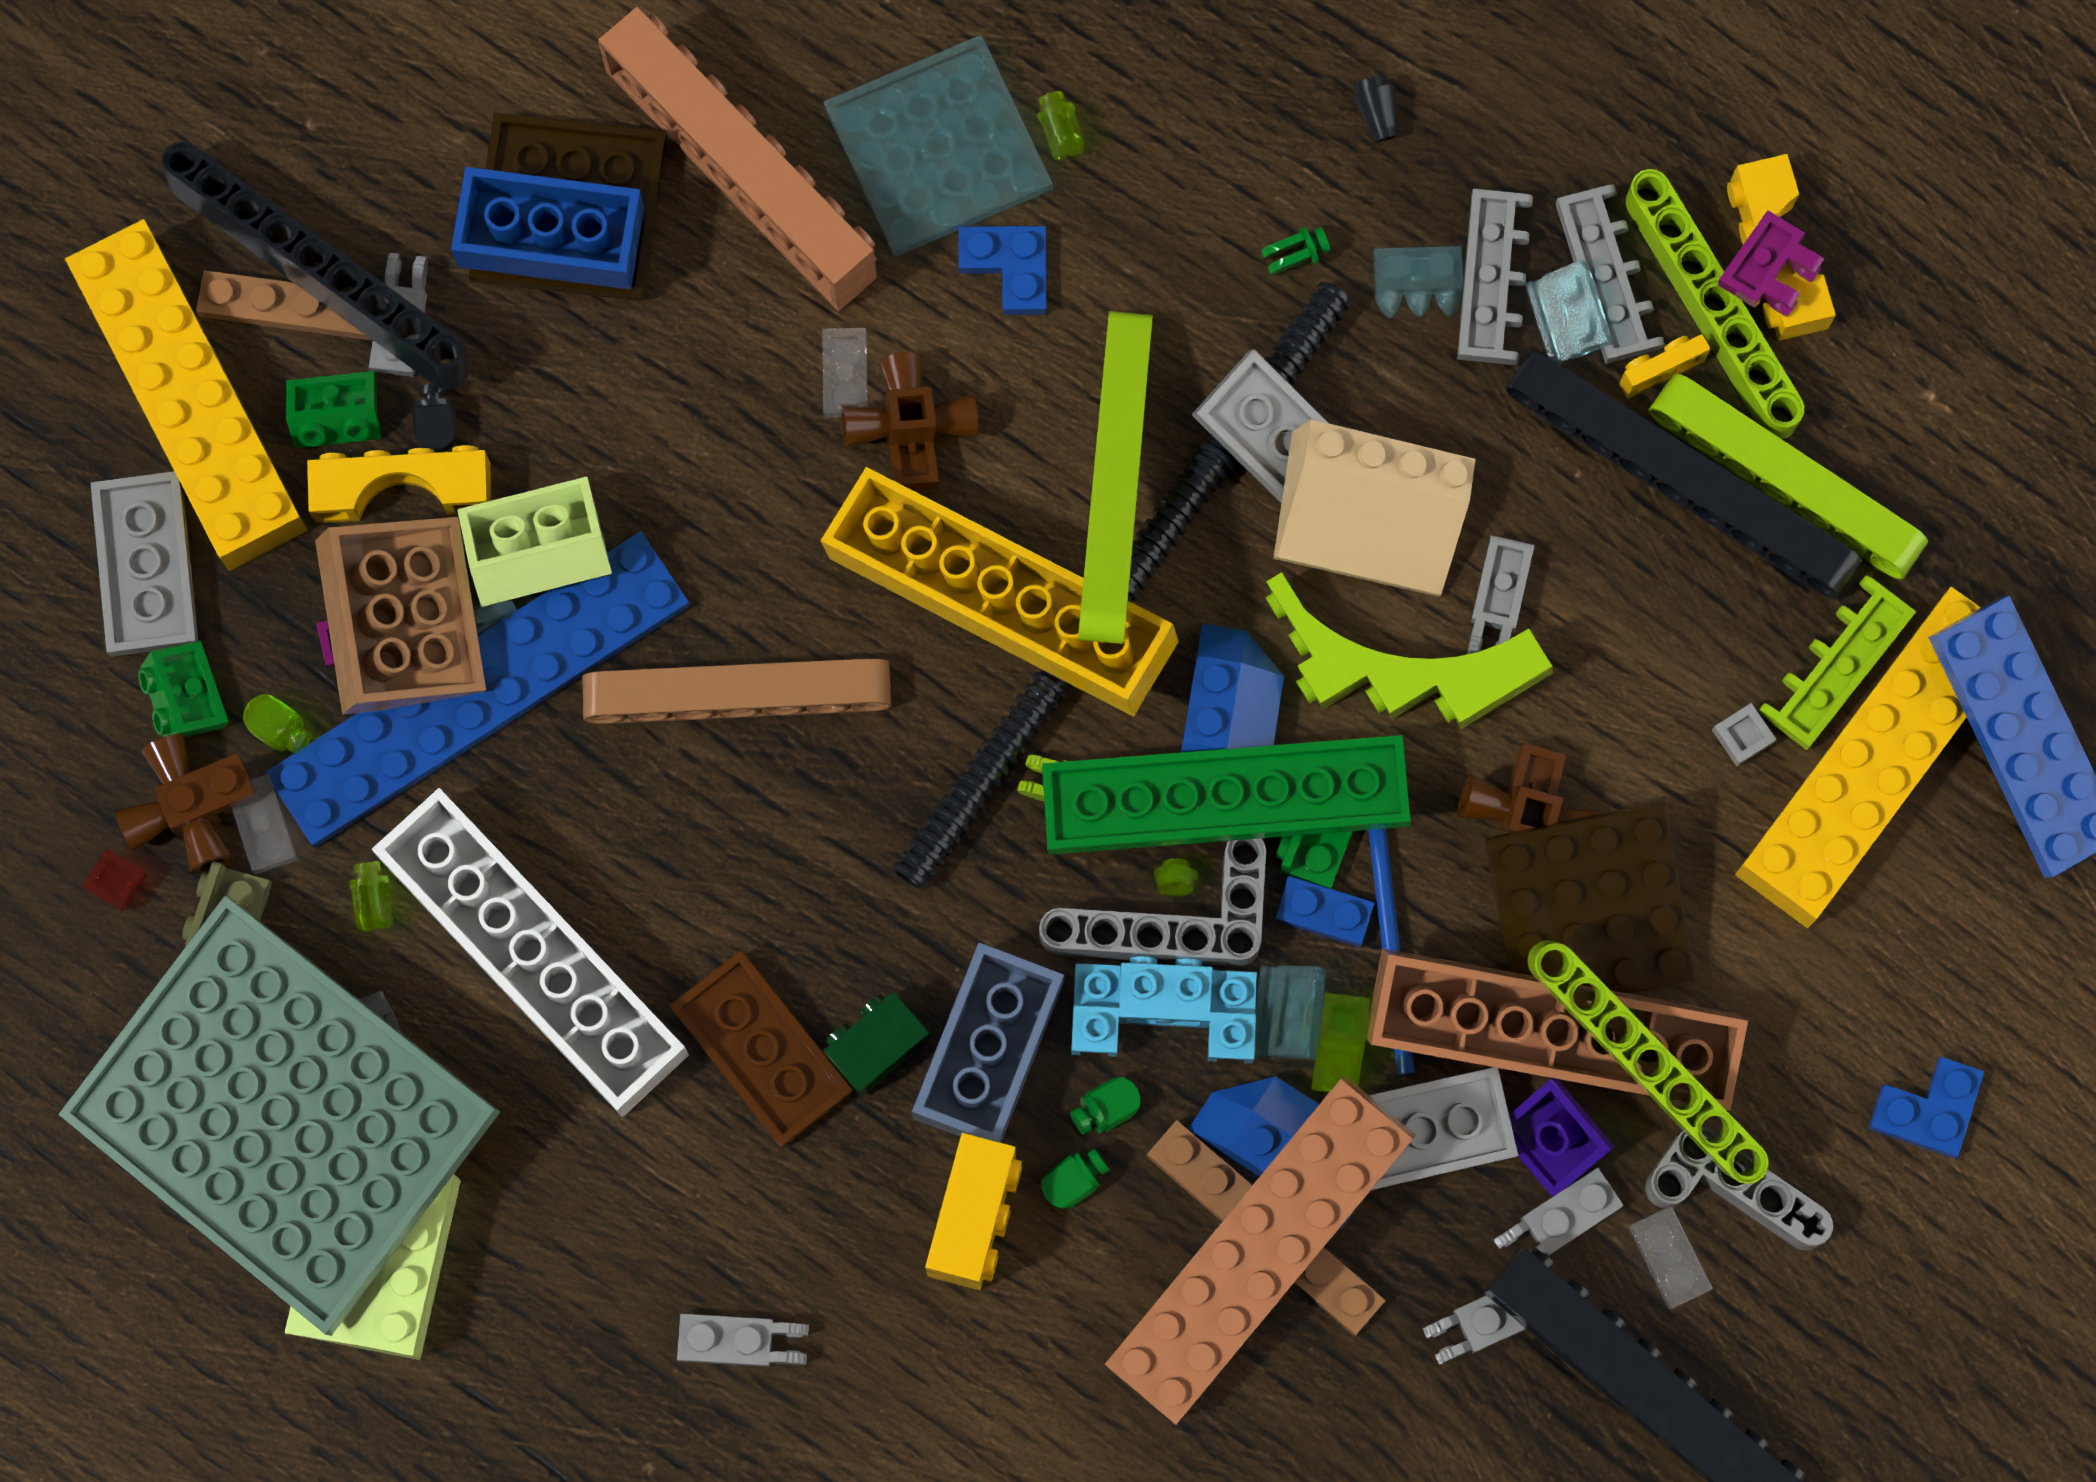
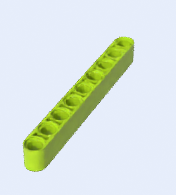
[1078,311,1153,644]

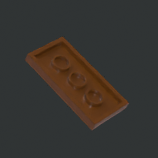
[669,950,853,1149]

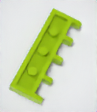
[1758,576,1916,750]

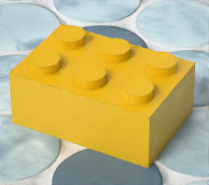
[925,1133,1022,1291]

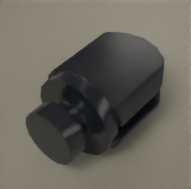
[412,384,457,453]

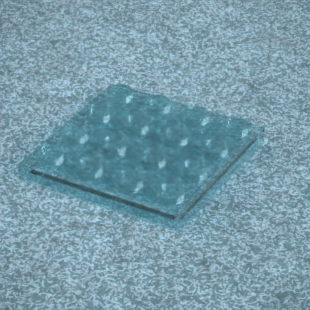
[824,35,1053,257]

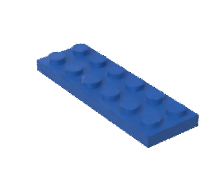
[1928,596,2096,877]

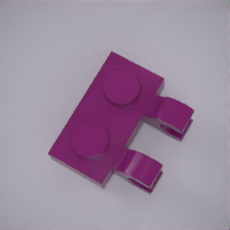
[1718,210,1824,317]

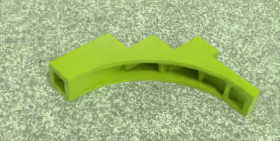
[1265,572,1553,729]

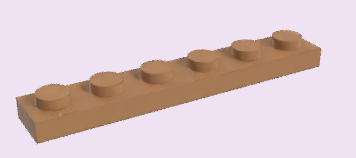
[1147,1120,1386,1337]

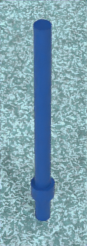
[1368,829,1415,1076]

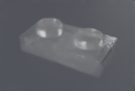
[822,328,868,418]
[232,774,298,875]
[1628,1206,1713,1310]

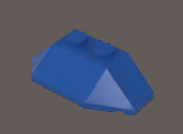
[1181,624,1284,753]
[1188,1076,1352,1230]

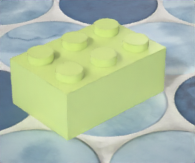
[457,477,612,607]

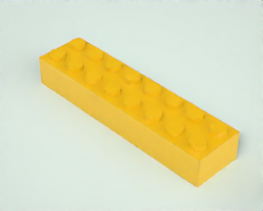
[65,219,308,571]
[820,467,1178,717]
[1735,587,1981,929]

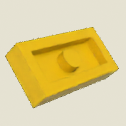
[1619,334,1710,399]

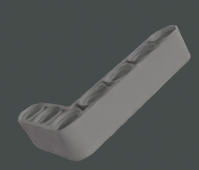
[1039,838,1266,967]

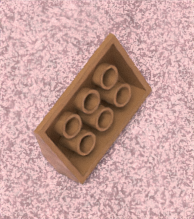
[315,517,486,714]

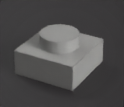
[1712,703,1776,767]

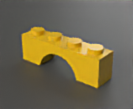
[1727,154,1836,341]
[307,445,492,523]

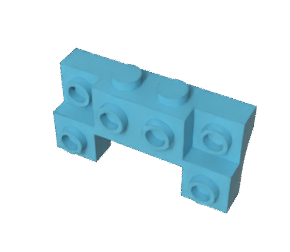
[1071,956,1257,1064]

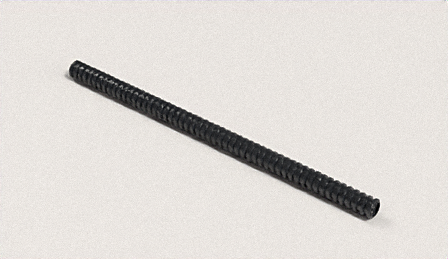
[893,282,1352,890]

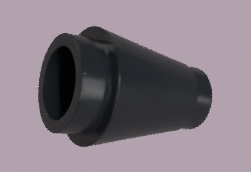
[1352,75,1399,143]

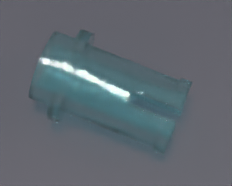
[473,599,518,636]

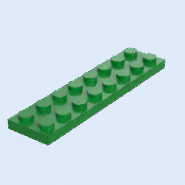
[1042,735,1411,855]

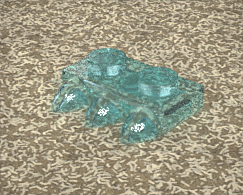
[1373,246,1463,318]

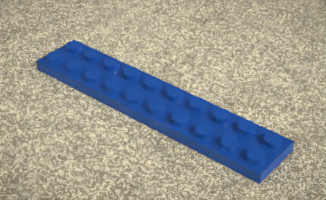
[265,531,690,849]

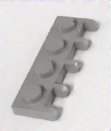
[1556,184,1665,364]
[1457,189,1533,365]

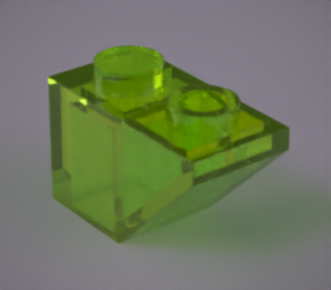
[1311,992,1370,1092]

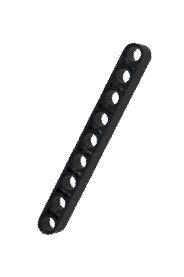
[161,142,469,390]
[1505,351,1862,600]

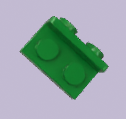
[286,371,381,448]
[138,641,229,737]
[1275,831,1353,889]

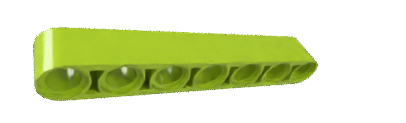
[1626,169,1804,439]
[1648,374,1928,580]
[1527,940,1769,1184]

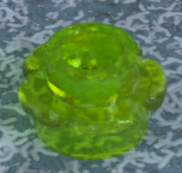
[1154,858,1198,896]

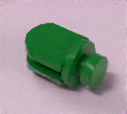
[1260,226,1331,276]
[1070,1077,1140,1135]
[1041,1148,1110,1208]

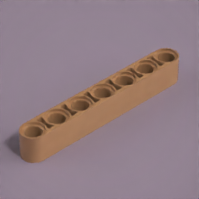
[582,659,891,724]

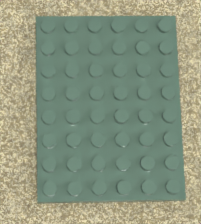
[58,896,500,1336]

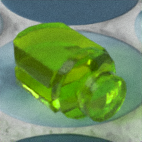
[1037,91,1084,161]
[243,694,311,754]
[349,861,392,933]

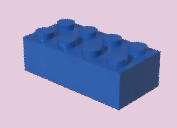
[451,167,645,290]

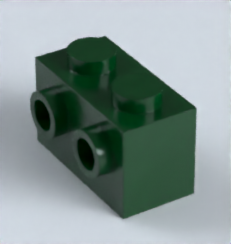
[824,992,930,1098]

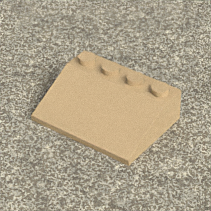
[1273,419,1475,597]

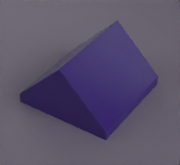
[1509,1078,1615,1197]

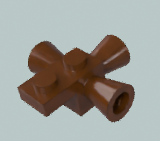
[841,352,978,491]
[115,734,257,875]
[1458,743,1601,874]

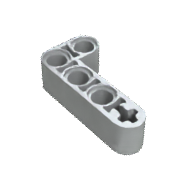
[1645,1126,1833,1250]

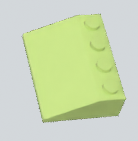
[285,1174,461,1360]

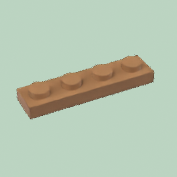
[196,270,376,341]

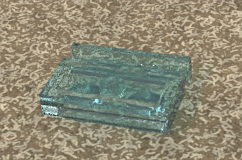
[1525,260,1613,365]
[1254,965,1326,1060]

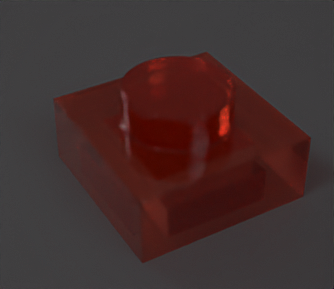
[82,849,148,912]

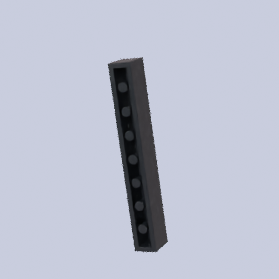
[1483,1248,1806,1482]

